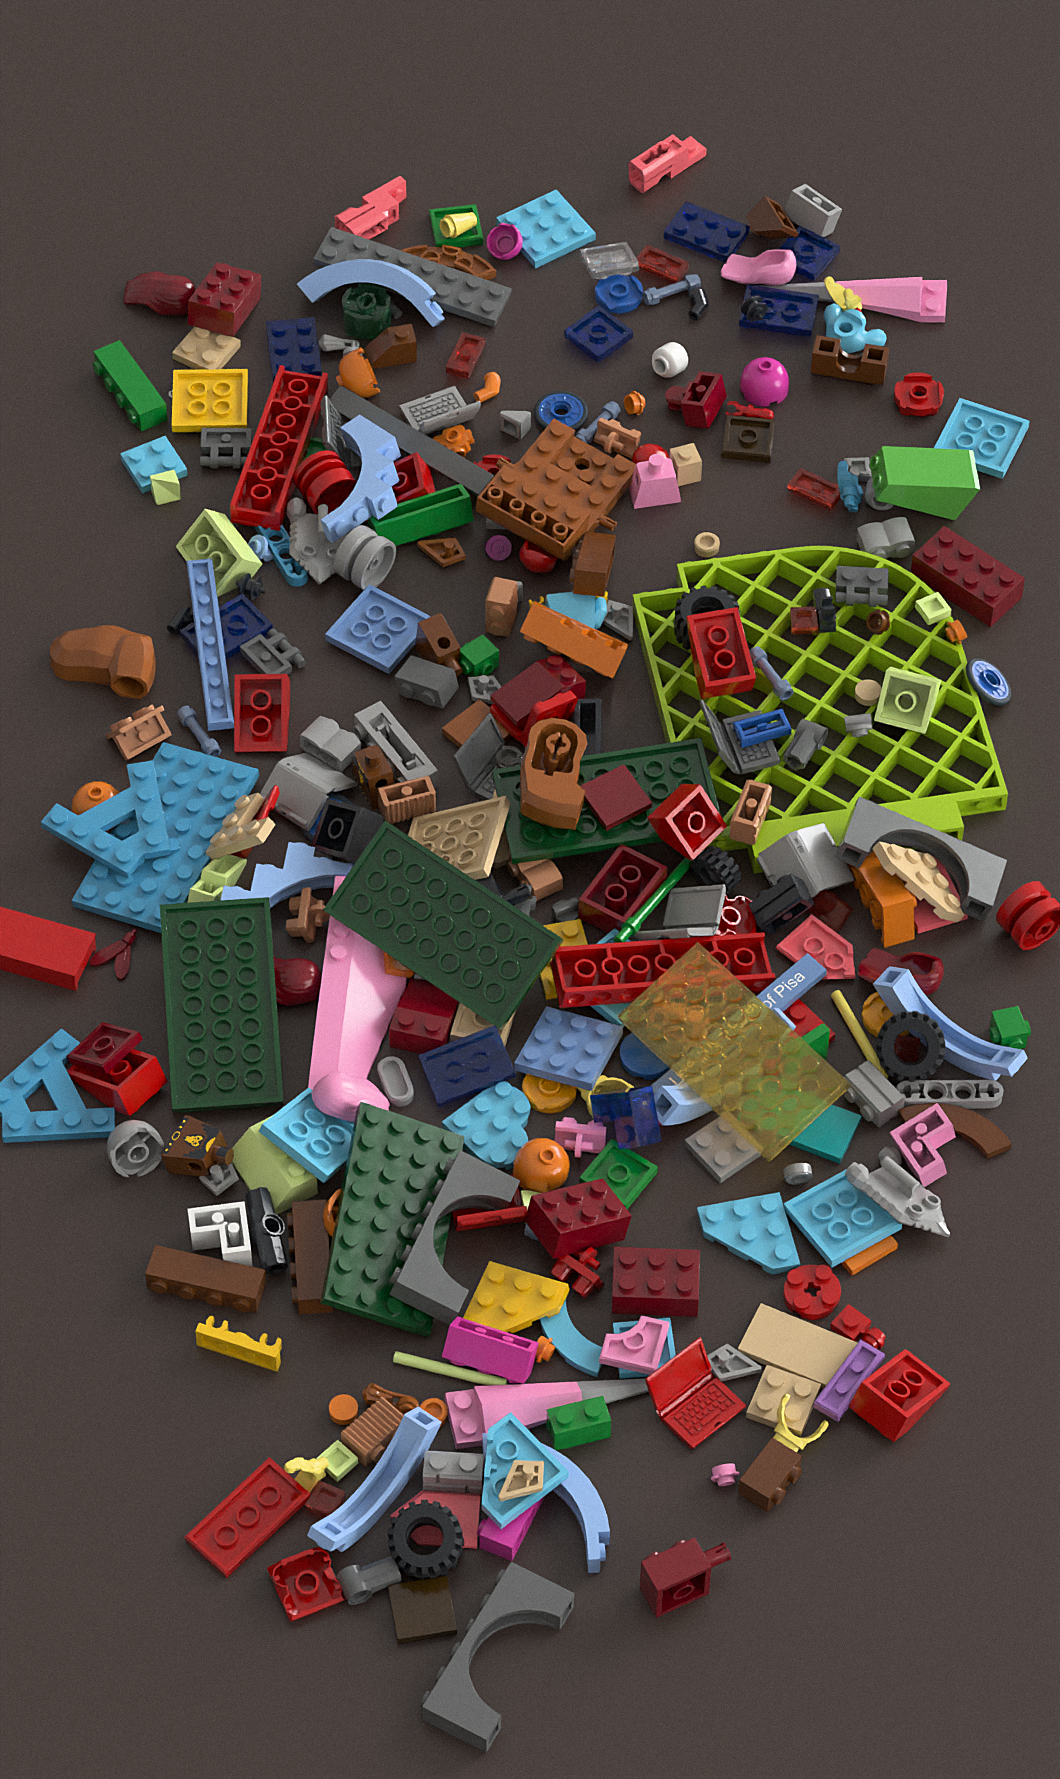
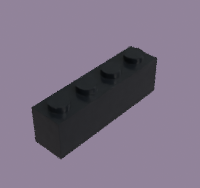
[574,698,603,756]

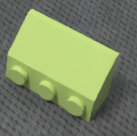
[176,509,262,597]
[232,1115,318,1215]

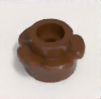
[866,609,890,635]

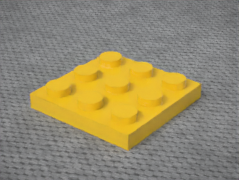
[172,369,248,432]

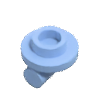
[248,535,273,562]

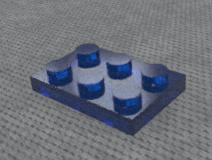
[664,201,750,263]
[739,284,819,337]
[266,317,322,382]
[180,593,273,660]
[418,1025,517,1107]

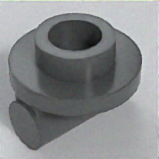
[551,897,579,923]

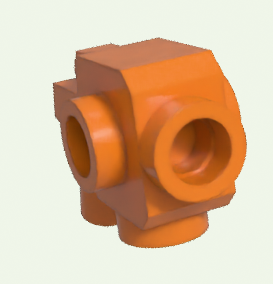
[433,425,474,457]

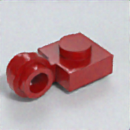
[830,1304,886,1350]

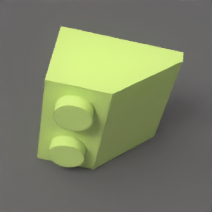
[874,667,941,733]

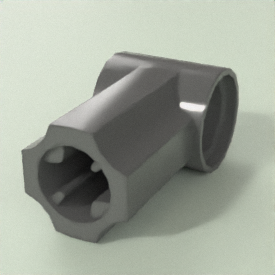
[783,718,828,770]
[337,1556,401,1605]

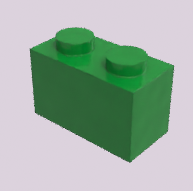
[546,1396,611,1451]

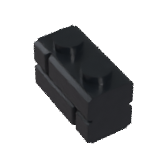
[749,873,814,935]

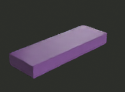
[813,1339,885,1422]

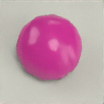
[487,223,523,260]

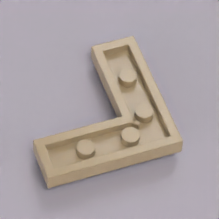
[205,793,275,860]

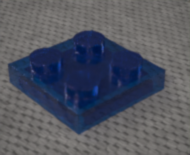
[778,226,840,281]
[564,305,633,363]

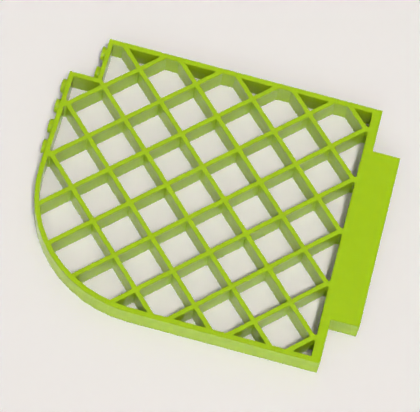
[632,546,1008,873]

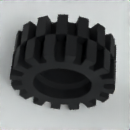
[691,846,742,895]

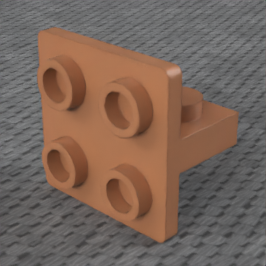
[105,704,172,760]

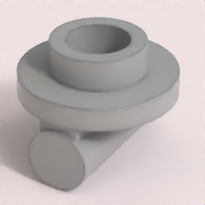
[844,713,872,737]

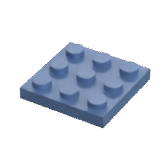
[325,584,431,674]
[514,1006,623,1091]

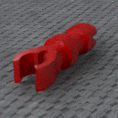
[725,401,774,419]

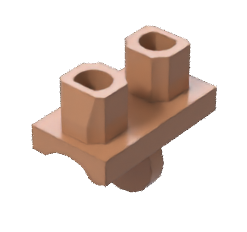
[593,418,641,459]
[286,887,330,943]

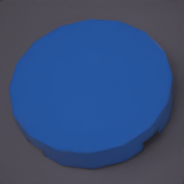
[595,272,643,314]
[620,1029,674,1080]

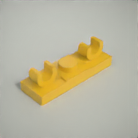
[195,1316,282,1372]

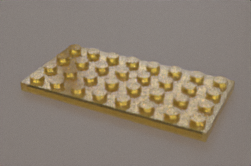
[618,942,850,1162]

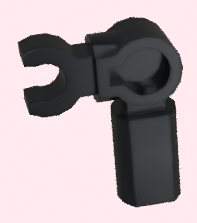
[812,588,836,633]

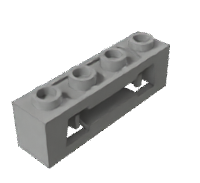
[353,701,438,788]

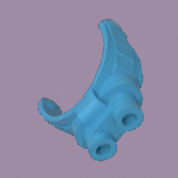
[837,461,864,512]

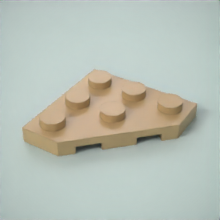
[873,841,965,923]

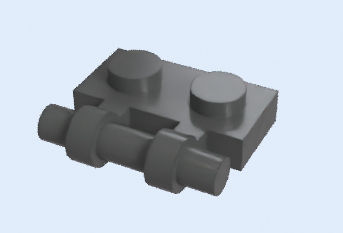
[200,428,252,469]
[835,566,888,607]
[240,628,306,675]

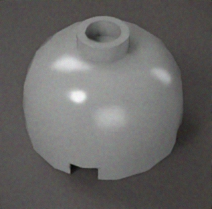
[106,1120,164,1177]

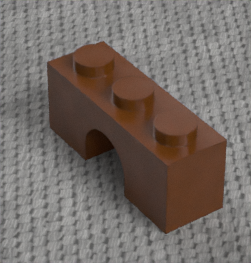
[811,335,890,385]

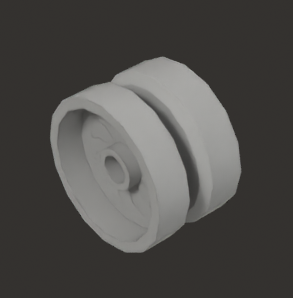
[333,525,396,590]

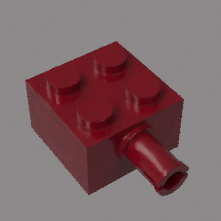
[640,1537,731,1618]

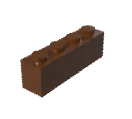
[569,532,616,597]
[287,1199,333,1314]
[145,1245,266,1313]

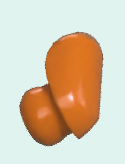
[473,372,501,403]

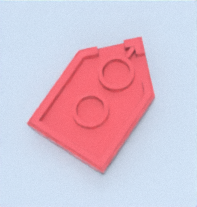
[776,914,855,979]
[390,1490,481,1549]

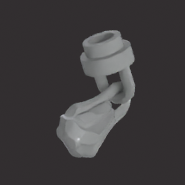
[318,334,363,357]

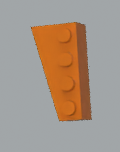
[520,601,628,678]
[847,851,917,948]

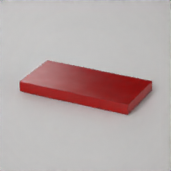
[185,1457,311,1578]

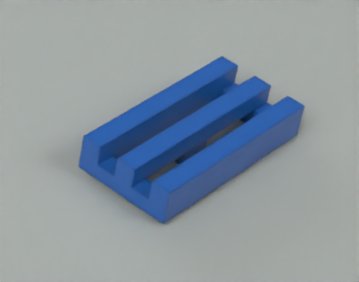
[732,709,792,748]

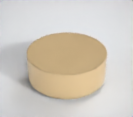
[694,532,720,557]
[855,680,881,706]

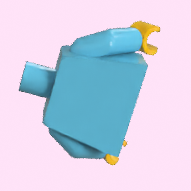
[529,591,608,629]

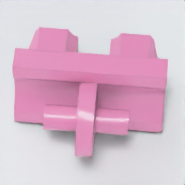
[555,1117,607,1158]

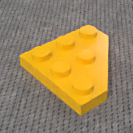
[463,1261,570,1334]

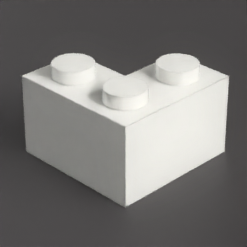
[188,1202,252,1267]

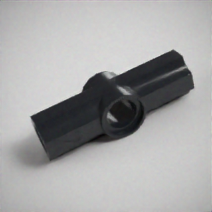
[245,1187,288,1274]

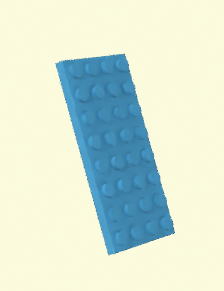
[72,742,260,933]

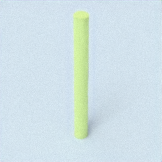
[393,1351,507,1386]

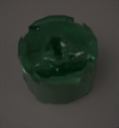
[342,283,391,341]

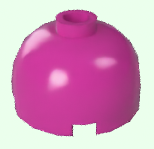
[739,357,789,407]

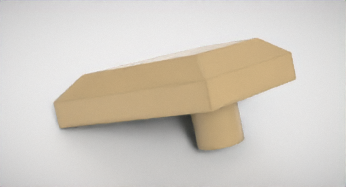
[499,1460,544,1501]

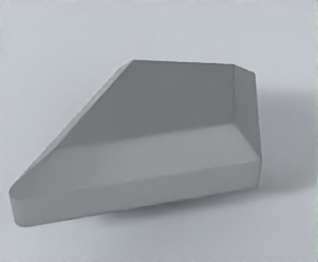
[602,600,633,640]
[467,675,501,704]
[199,1163,239,1196]
[707,1344,761,1382]

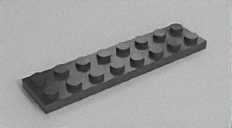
[313,227,512,327]

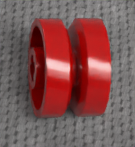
[996,881,1060,950]

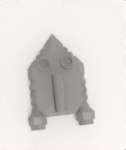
[286,498,351,585]
[845,1146,950,1238]

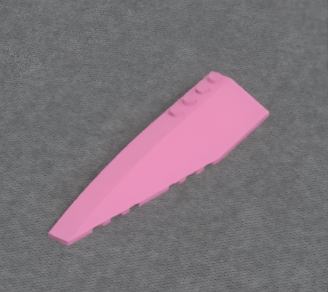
[308,876,407,1090]

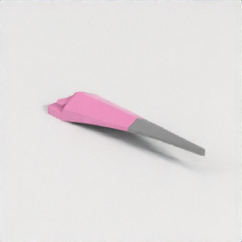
[751,277,947,322]
[444,1379,649,1449]

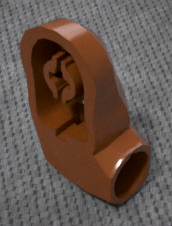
[50,625,156,699]
[520,718,587,830]

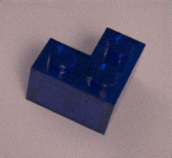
[590,1086,662,1149]

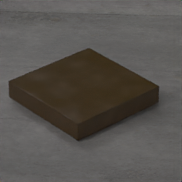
[721,415,776,463]
[388,1576,457,1644]

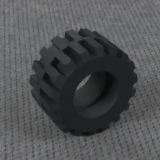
[674,586,740,653]
[876,1010,946,1082]
[387,1500,464,1580]

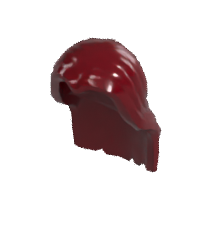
[123,271,196,315]
[858,948,944,995]
[273,957,322,1006]

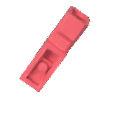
[628,134,706,193]
[334,176,406,240]

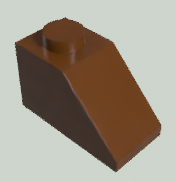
[746,196,799,239]
[364,324,417,369]

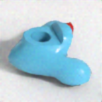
[823,303,887,354]

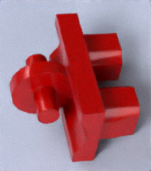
[550,1247,605,1298]

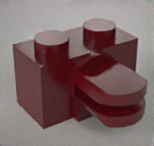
[665,371,727,429]

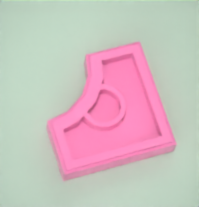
[599,1316,669,1375]

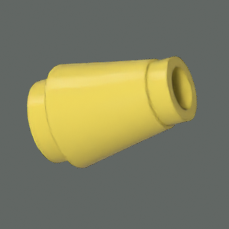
[440,212,477,238]

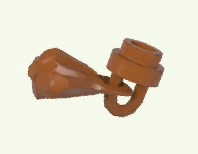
[362,1383,419,1415]

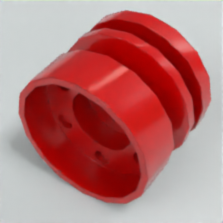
[293,450,357,515]

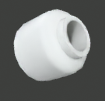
[652,342,688,378]

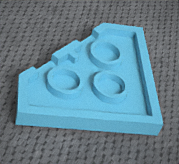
[697,1192,800,1275]
[482,1412,569,1529]

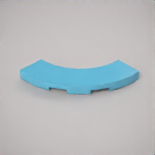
[539,1299,602,1377]

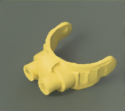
[824,276,862,312]
[577,1075,636,1121]
[773,1394,829,1452]
[284,1457,329,1493]

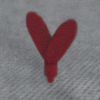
[90,928,137,980]

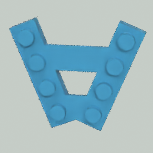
[41,760,171,878]
[0,1028,115,1143]

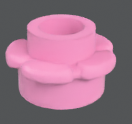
[711,1464,739,1487]

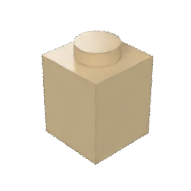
[670,443,702,486]

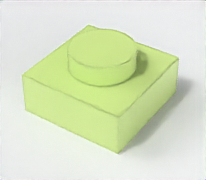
[915,592,951,625]
[317,1440,358,1482]

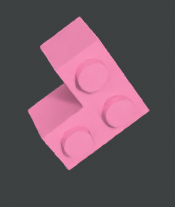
[890,1103,956,1187]

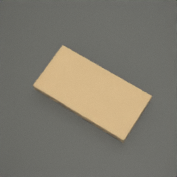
[738,1303,857,1389]

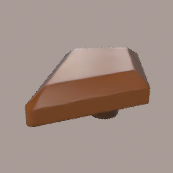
[418,538,466,567]

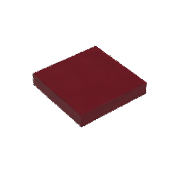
[580,764,652,831]
[66,1022,143,1074]

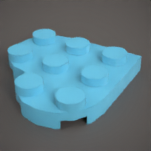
[442,1081,530,1170]

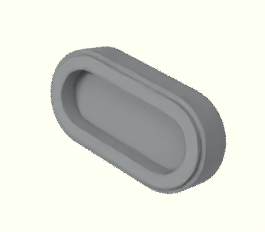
[377,1056,414,1107]

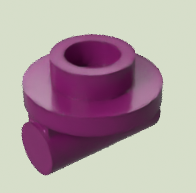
[484,535,511,561]

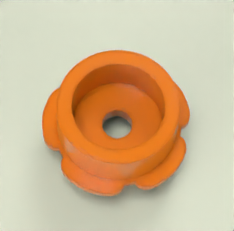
[624,391,646,415]
[945,619,967,644]
[535,1336,556,1363]

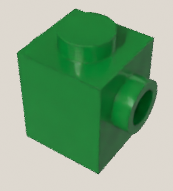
[458,634,499,677]
[989,1006,1031,1049]

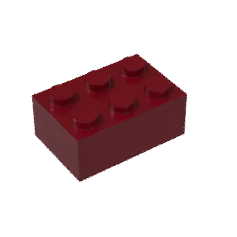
[188,262,262,337]
[578,844,667,934]
[524,1178,632,1258]
[612,1247,700,1317]

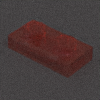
[635,245,689,283]
[446,332,486,379]
[788,468,841,511]
[808,889,853,931]

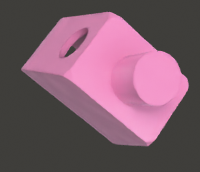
[629,454,681,509]

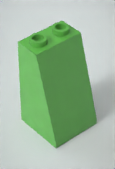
[869,446,980,520]

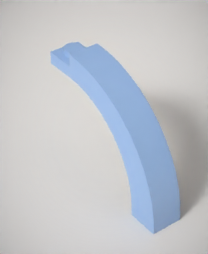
[297,259,445,327]
[873,966,1028,1081]
[645,1008,796,1125]
[307,1407,442,1552]
[482,1433,610,1573]

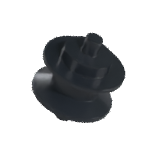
[741,295,768,322]
[236,573,266,601]

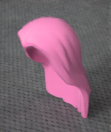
[721,250,796,286]
[312,1072,390,1122]

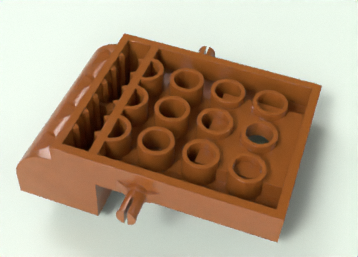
[476,419,636,561]

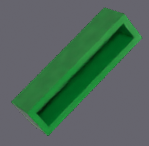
[92,340,168,432]
[368,484,474,546]

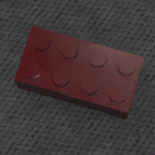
[911,526,1025,627]

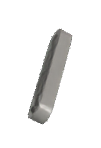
[896,1080,1004,1109]

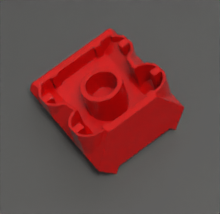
[697,894,756,937]
[267,1547,346,1622]

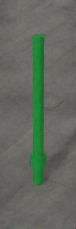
[613,857,692,943]

